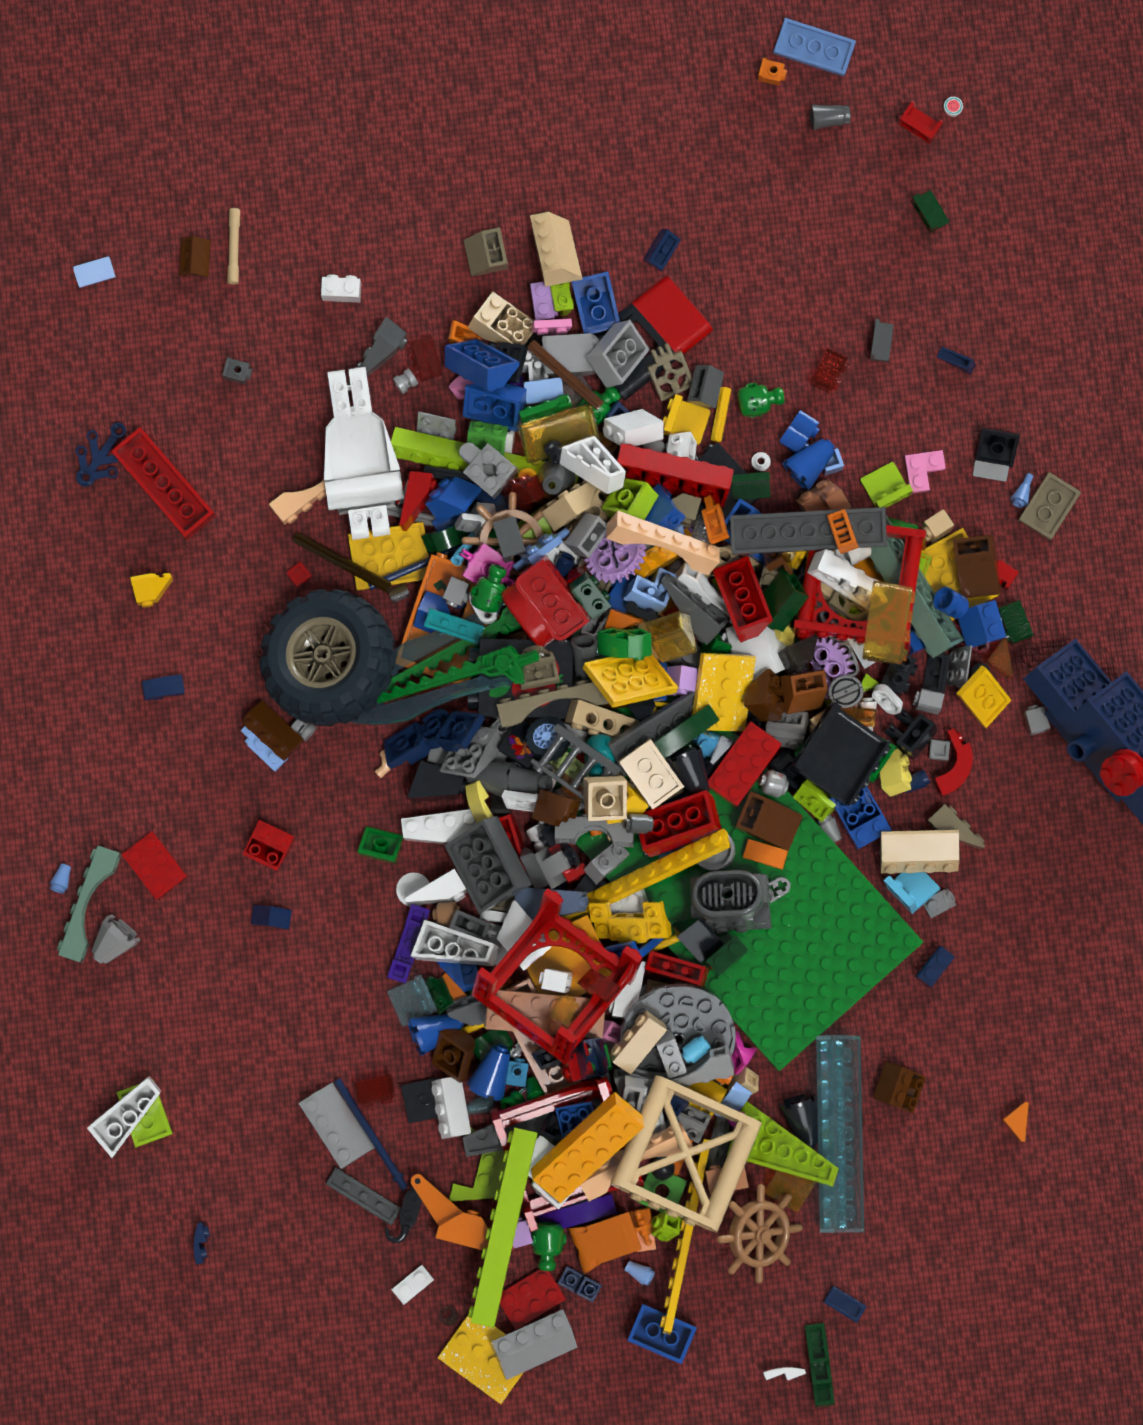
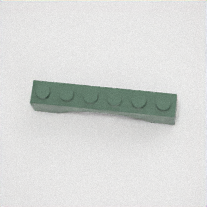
[57,846,122,964]

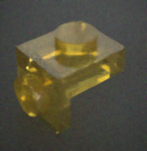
[550,995,579,1026]

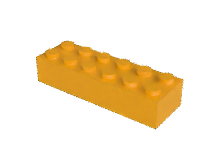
[531,1092,644,1203]

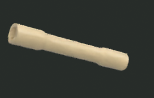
[227,208,240,284]

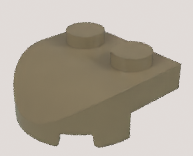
[520,645,560,690]

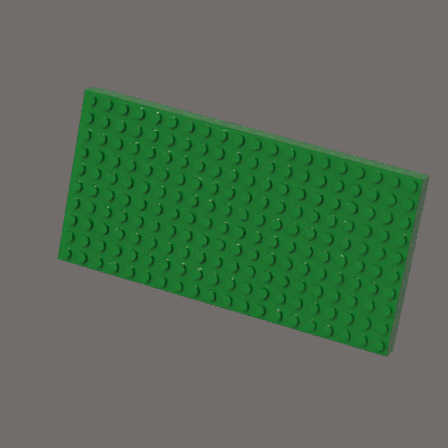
[547,660,923,1072]

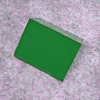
[358,826,403,864]

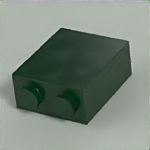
[763,569,809,632]
[705,935,748,979]

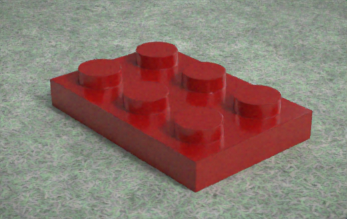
[122,831,187,900]
[500,1270,566,1330]

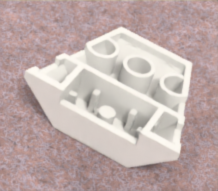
[726,626,800,682]

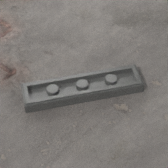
[326,1168,402,1226]

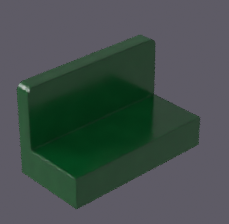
[911,191,949,233]
[731,472,771,501]

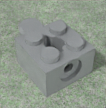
[459,442,519,499]

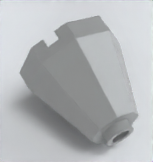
[92,915,140,964]

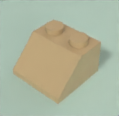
[583,775,627,821]

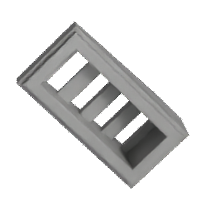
[766,710,809,735]

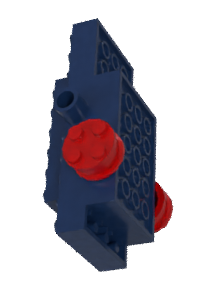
[1023,638,1143,824]

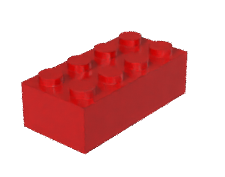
[708,721,782,809]
[639,790,722,857]

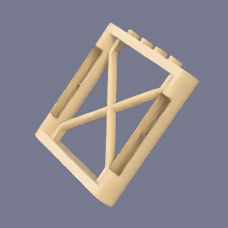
[610,1075,762,1233]

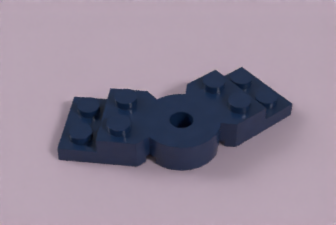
[383,709,485,769]

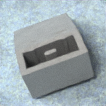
[440,726,503,778]

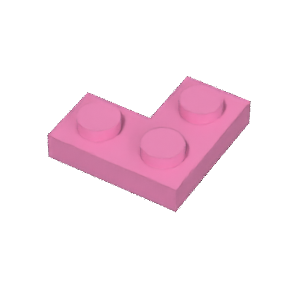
[531,319,572,336]
[905,450,946,494]

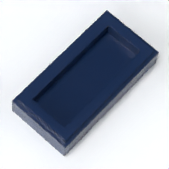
[823,1286,867,1323]

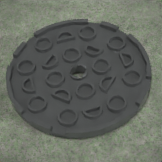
[619,983,736,1080]

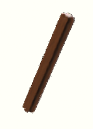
[527,340,604,410]

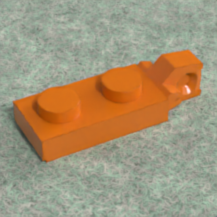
[701,495,729,545]

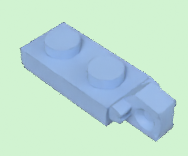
[241,726,289,772]

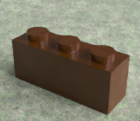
[242,701,304,761]

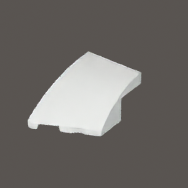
[497,900,552,970]

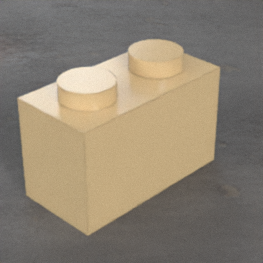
[921,509,954,544]

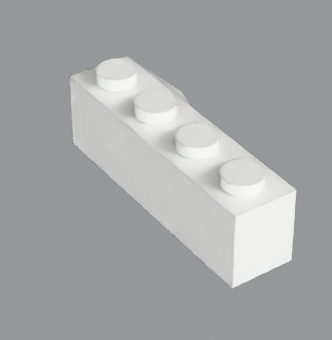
[807,549,890,610]

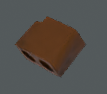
[532,789,580,827]

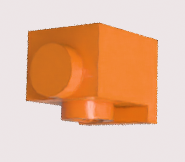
[758,58,787,86]

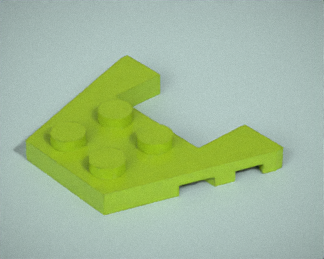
[449,1127,507,1201]

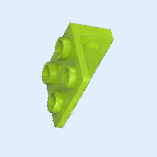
[860,462,913,508]
[793,780,836,822]

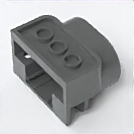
[690,870,771,934]

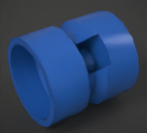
[933,587,969,619]

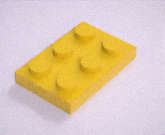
[956,665,1011,728]

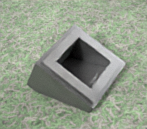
[388,583,410,603]

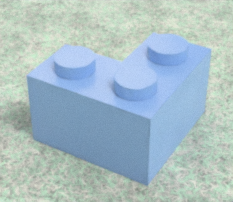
[623,568,677,616]

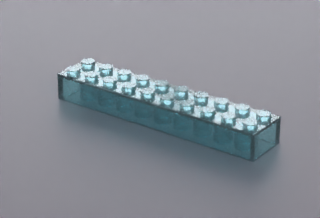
[816,1035,864,1233]

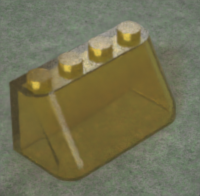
[516,403,600,466]
[863,581,916,665]

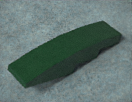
[653,704,719,759]
[805,1323,835,1408]

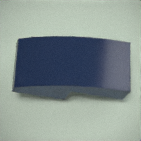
[141,675,185,701]
[194,1222,210,1265]
[556,1265,602,1303]

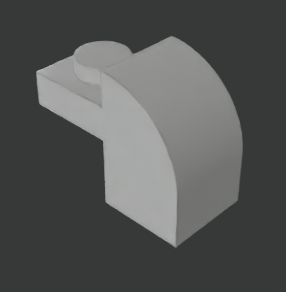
[455,502,496,537]

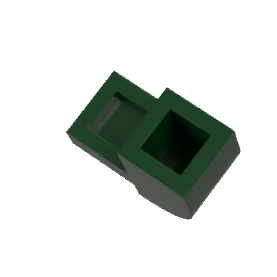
[421,523,468,553]

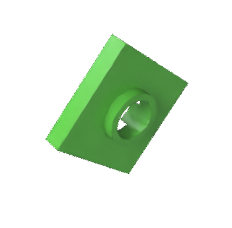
[637,1172,687,1213]

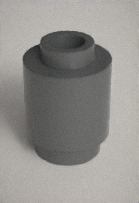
[623,814,653,834]

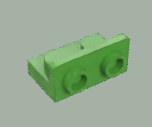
[467,421,508,456]

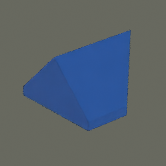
[413,591,450,633]

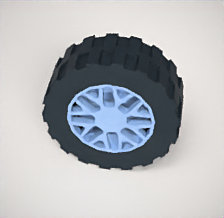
[526,716,570,762]

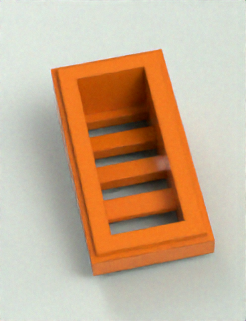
[827,509,859,554]

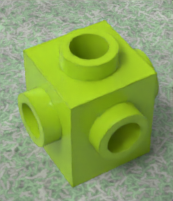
[651,1211,682,1242]

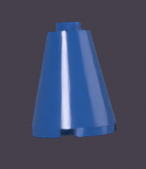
[782,439,835,491]
[408,1014,464,1056]
[467,1044,511,1101]

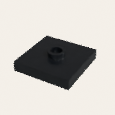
[401,1077,439,1124]

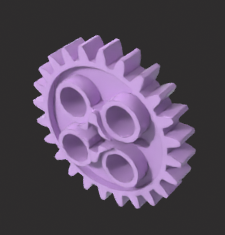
[584,535,647,584]
[791,638,854,699]

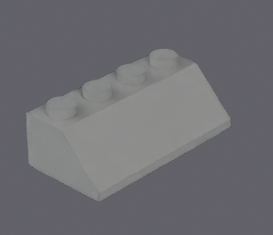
[299,1083,375,1169]
[490,1309,578,1380]

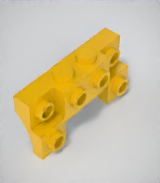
[589,901,672,943]

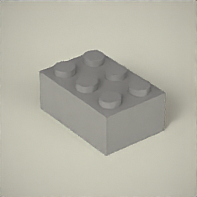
[586,320,650,388]

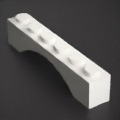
[675,562,733,624]

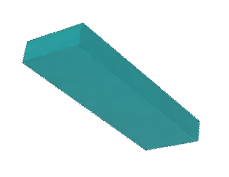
[424,608,485,644]

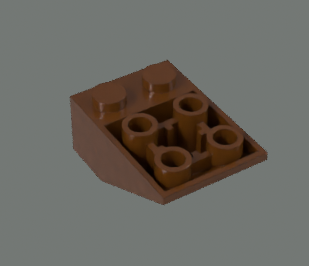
[953,535,1001,598]
[735,791,803,851]

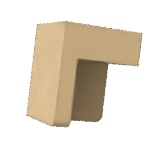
[728,1067,759,1095]

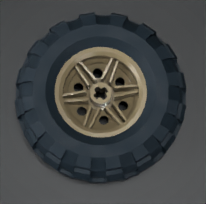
[259,589,396,727]

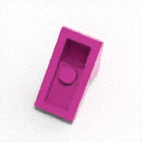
[732,1031,757,1075]

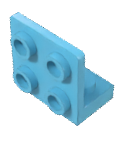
[884,872,940,914]

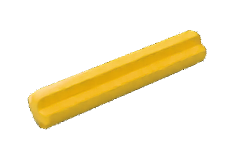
[711,387,731,442]

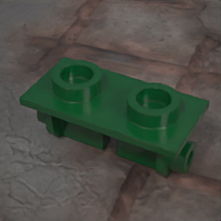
[426,976,454,1014]

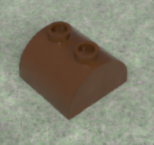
[432,1029,475,1083]

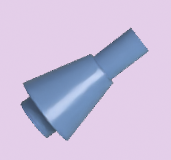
[1010,473,1034,508]

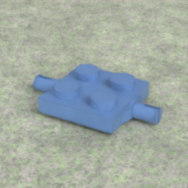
[512,528,570,572]

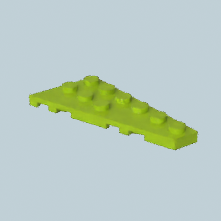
[727,1101,839,1187]

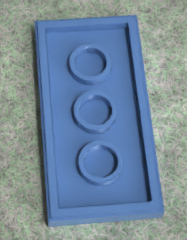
[773,18,856,77]

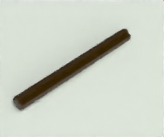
[292,532,392,592]

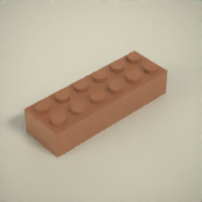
[503,977,582,1095]
[484,990,605,1039]

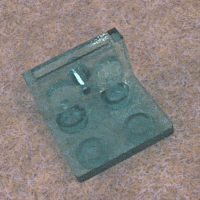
[387,975,437,1026]

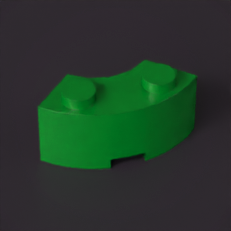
[597,627,652,660]

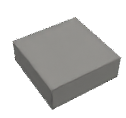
[929,739,950,761]

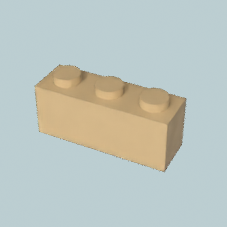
[610,1010,667,1074]

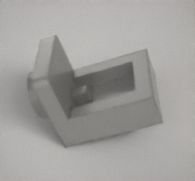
[923,889,956,918]

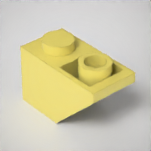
[880,749,912,797]

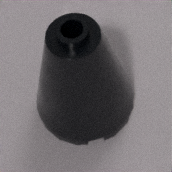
[665,743,710,796]
[779,1093,819,1148]

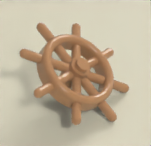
[461,492,560,588]
[717,1184,803,1284]

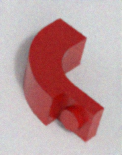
[933,728,973,798]

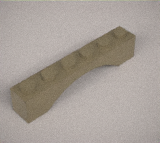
[496,680,609,728]

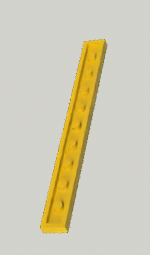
[562,828,730,922]
[660,1139,709,1335]

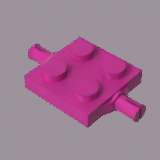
[459,542,515,586]

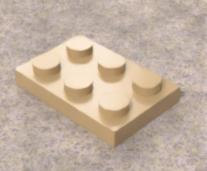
[618,739,684,809]

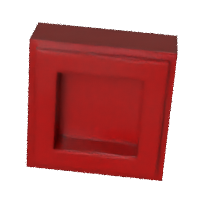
[286,561,313,588]

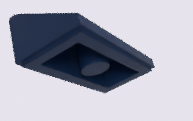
[643,229,681,271]

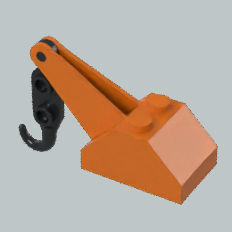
[385,1174,489,1250]

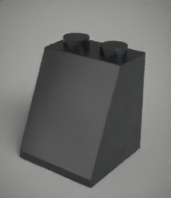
[408,761,467,802]

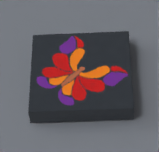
[498,720,539,769]

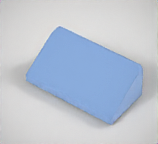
[73,257,116,288]
[524,377,564,405]
[714,1082,752,1118]

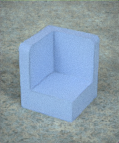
[823,448,844,476]

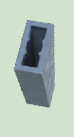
[515,887,589,921]

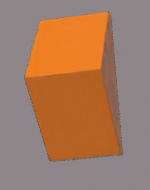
[448,321,481,344]
[604,609,643,630]
[1002,1102,1029,1142]

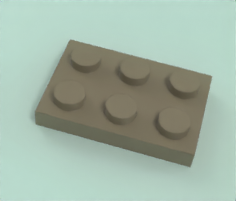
[1018,472,1081,541]

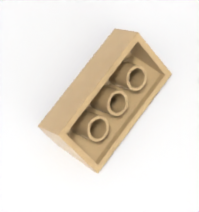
[530,212,582,287]
[879,830,959,874]

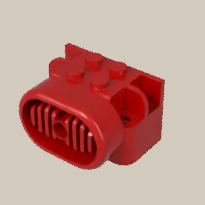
[501,555,590,647]

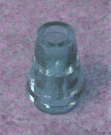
[466,1096,495,1116]

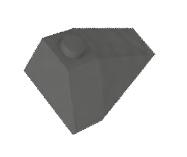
[347,317,408,385]

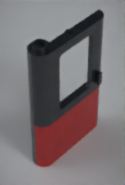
[593,276,713,401]

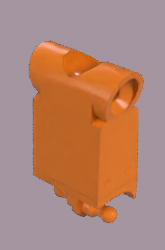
[568,1210,652,1274]

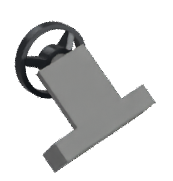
[534,843,580,889]

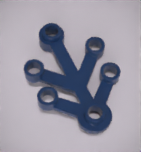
[76,423,127,487]

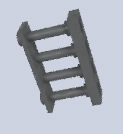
[531,724,623,805]

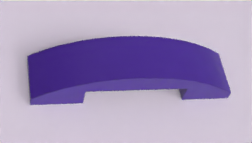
[387,904,430,984]
[537,1194,617,1229]

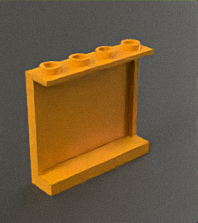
[527,915,612,997]

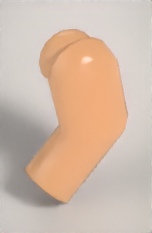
[374,750,391,778]

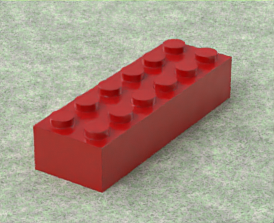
[111,427,216,541]
[616,443,734,508]

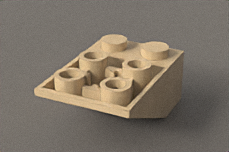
[467,292,534,345]
[542,480,597,531]

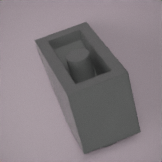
[449,909,491,940]
[446,995,486,1026]

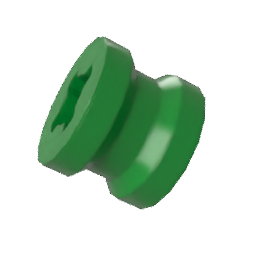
[501,1091,525,1109]

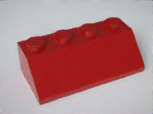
[713,556,773,643]

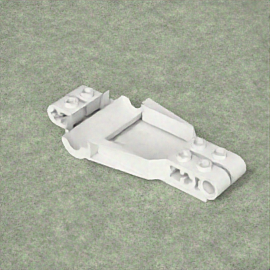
[324,367,404,540]

